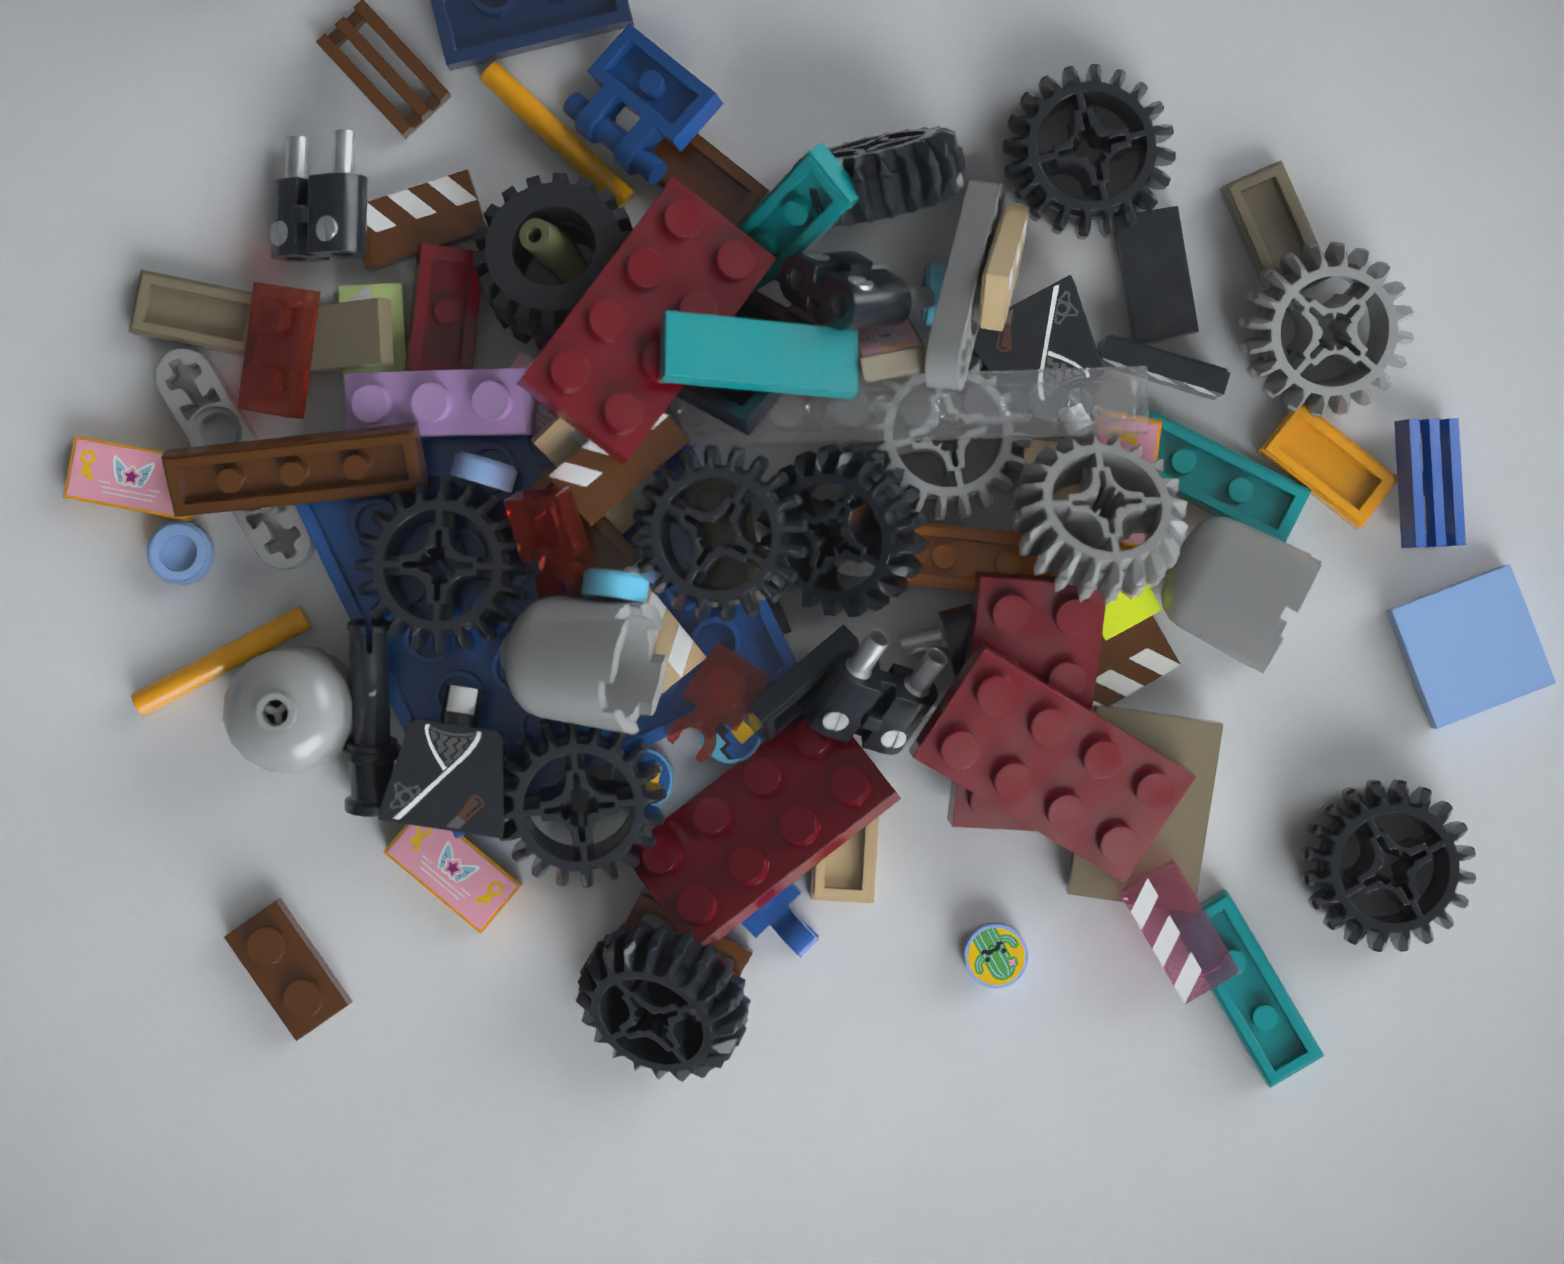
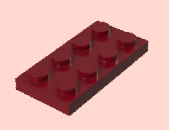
[516,177,776,465]
[947,571,1106,831]
[909,642,1196,883]
[632,713,901,945]

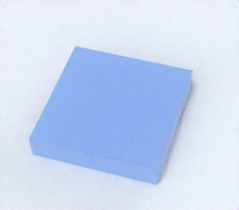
[1386,564,1556,729]

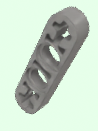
[925,180,1006,390]
[155,348,316,570]

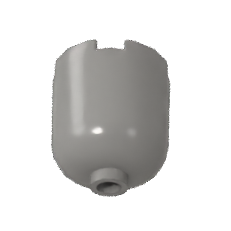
[1161,516,1322,673]
[500,595,667,734]
[223,646,353,773]

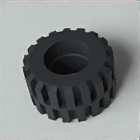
[473,173,633,350]

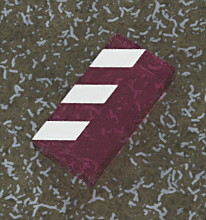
[1118,859,1241,1004]

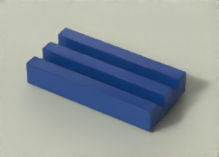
[1394,418,1466,549]

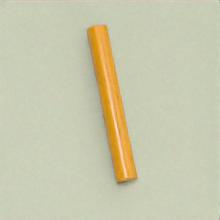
[480,61,635,208]
[131,606,312,716]

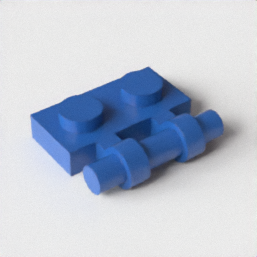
[563,23,724,184]

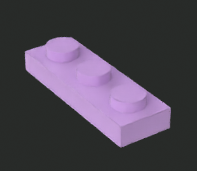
[345,368,535,437]

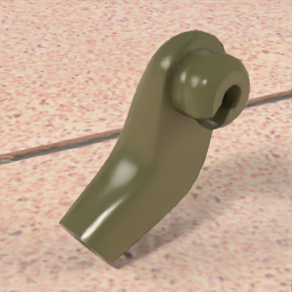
[519,218,589,284]

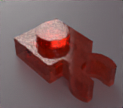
[504,486,589,599]
[667,642,771,762]

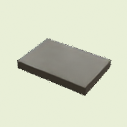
[1066,704,1223,912]

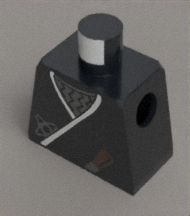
[971,274,1104,439]
[378,685,506,839]

